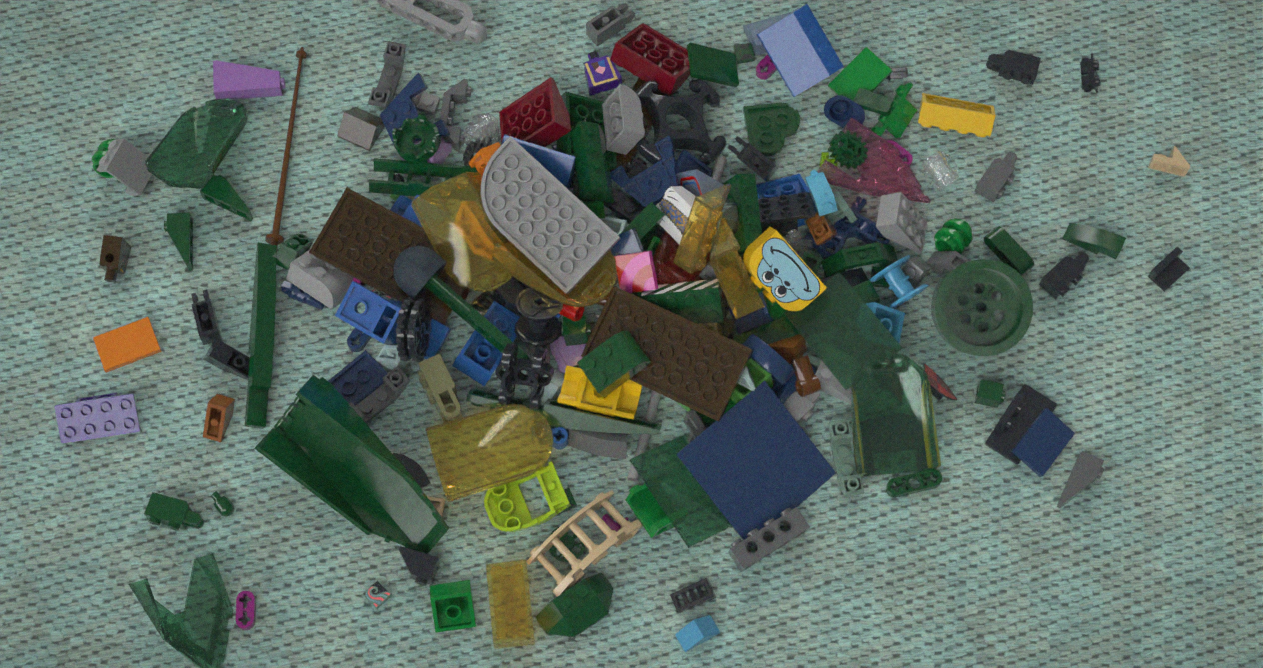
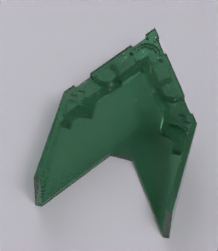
[128,553,233,668]

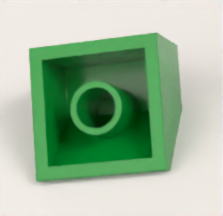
[430,580,476,633]

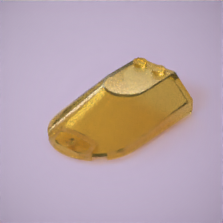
[411,172,518,292]
[426,404,553,502]

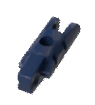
[281,281,324,310]

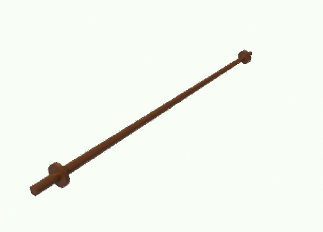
[265,47,307,248]

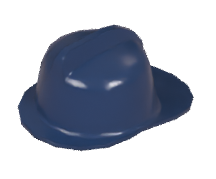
[824,95,865,130]

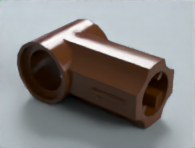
[791,355,821,397]

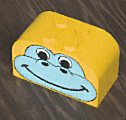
[743,227,827,311]

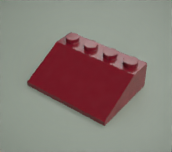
[610,23,690,96]
[499,77,571,147]

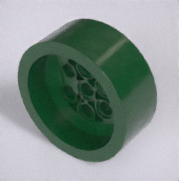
[931,259,1033,356]

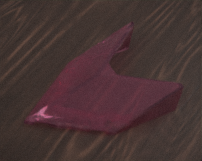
[817,118,931,203]

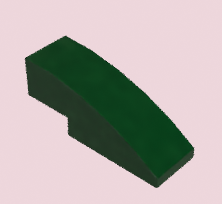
[1062,223,1126,259]

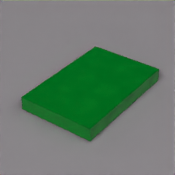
[828,47,892,101]

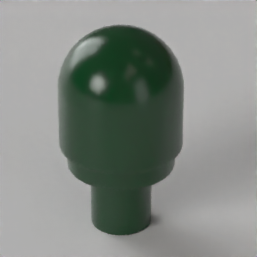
[211,491,234,517]

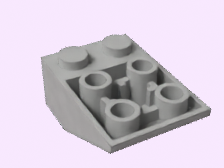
[876,192,928,254]

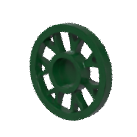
[549,526,585,563]

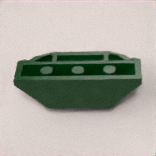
[535,573,613,638]

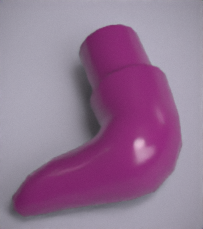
[601,514,629,532]

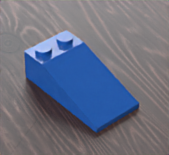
[452,301,520,386]

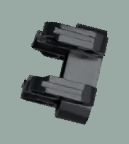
[495,343,554,410]

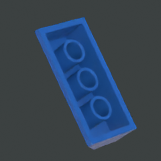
[501,135,575,190]

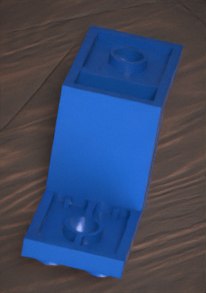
[335,281,452,359]

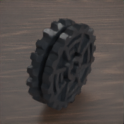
[396,298,432,362]

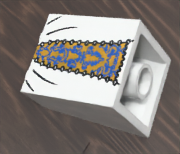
[656,186,721,245]

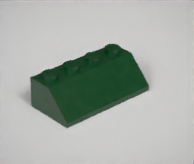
[571,121,614,203]

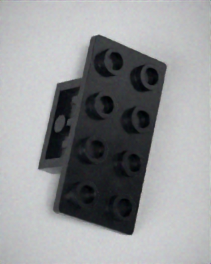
[736,192,816,237]
[985,384,1057,465]

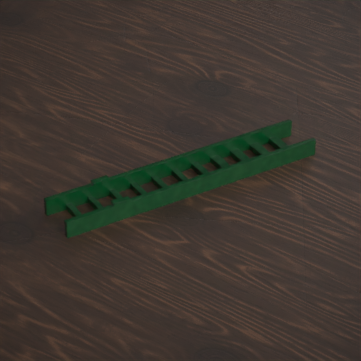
[369,158,595,202]

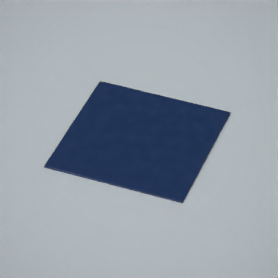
[676,380,836,548]

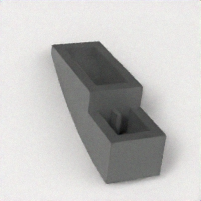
[568,429,628,459]

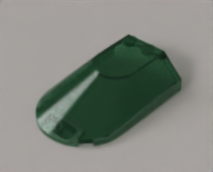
[145,98,248,189]

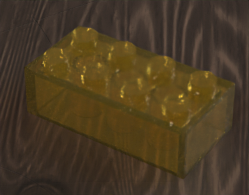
[486,560,535,649]

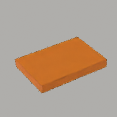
[93,317,161,373]

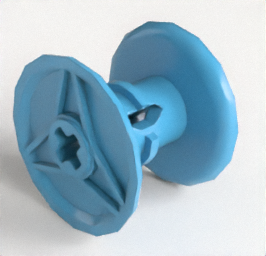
[869,255,929,309]

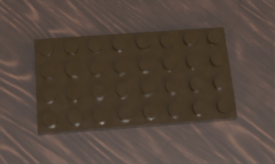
[309,187,481,324]
[581,286,753,422]

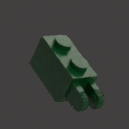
[144,492,204,531]

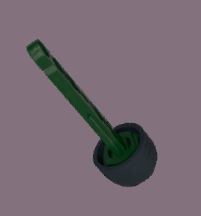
[394,246,529,360]

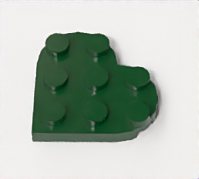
[743,103,800,156]

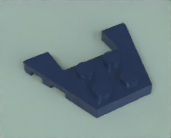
[380,73,451,144]
[610,135,679,207]

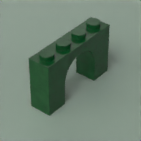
[721,173,762,258]

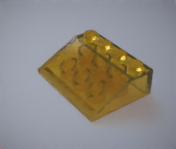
[673,184,731,274]

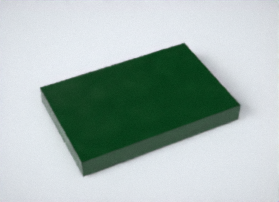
[687,42,739,87]

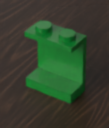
[625,476,689,538]

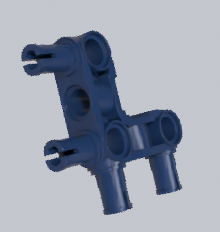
[803,196,890,259]

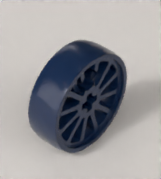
[742,334,795,386]

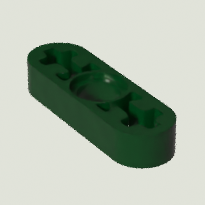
[886,469,942,498]

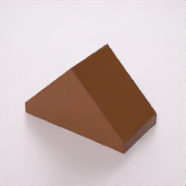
[768,333,807,364]

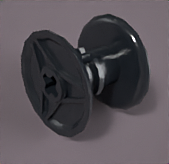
[514,286,563,346]

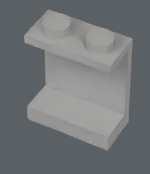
[97,139,158,196]

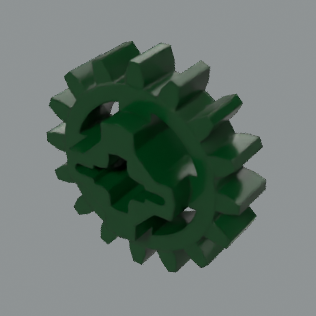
[828,130,868,170]

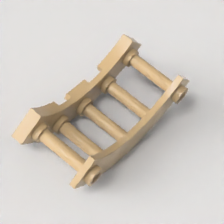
[527,490,643,597]

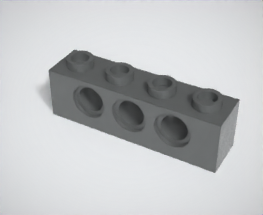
[728,507,810,572]

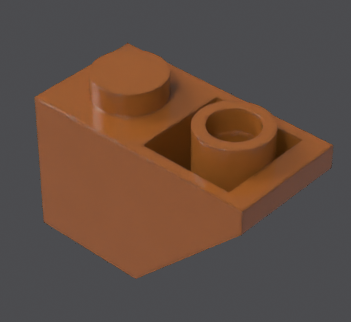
[806,213,838,245]

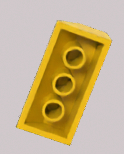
[918,93,996,138]

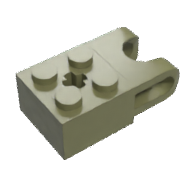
[417,354,463,431]

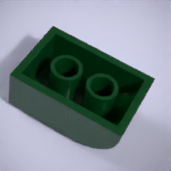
[577,331,651,397]

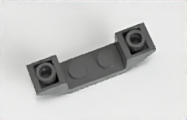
[368,41,406,108]
[440,79,471,152]
[926,251,998,300]
[350,366,410,424]

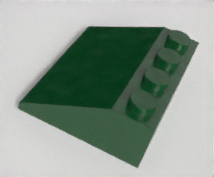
[556,91,617,170]

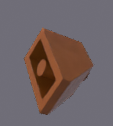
[203,394,235,442]

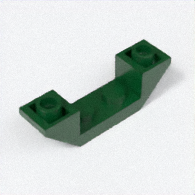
[822,242,898,278]

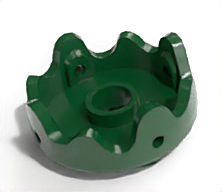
[392,114,441,163]

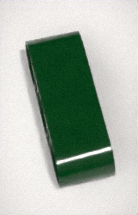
[983,226,1035,276]

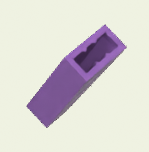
[213,60,286,101]

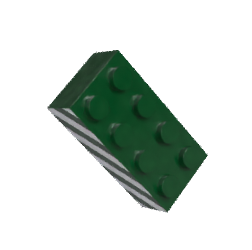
[641,278,725,325]

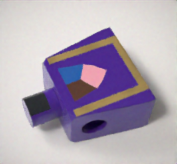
[584,51,622,96]

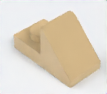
[1148,146,1190,177]

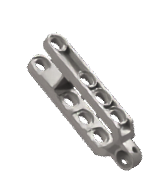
[377,0,487,43]

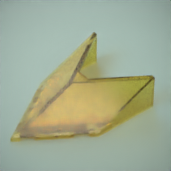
[709,217,765,319]

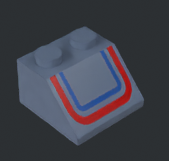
[677,169,727,208]

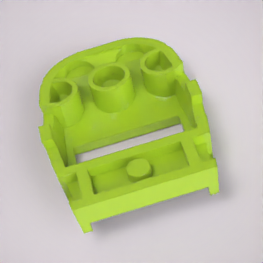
[484,461,571,533]

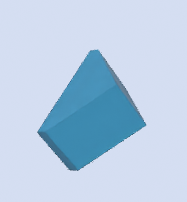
[675,615,720,652]

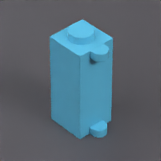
[805,170,838,216]

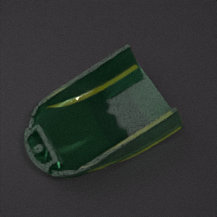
[851,352,941,477]

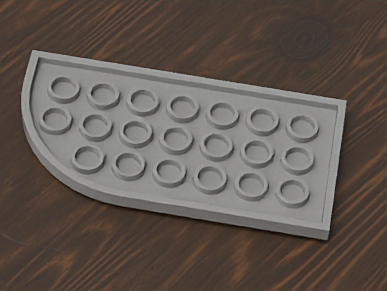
[481,136,621,295]

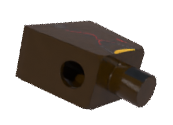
[99,235,131,282]

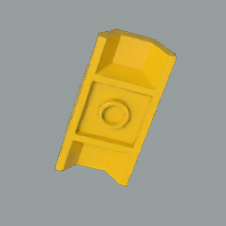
[557,365,642,420]

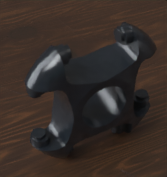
[635,79,727,165]

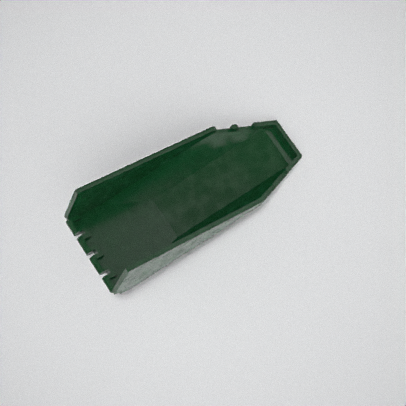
[254,375,449,554]

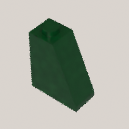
[620,202,665,245]

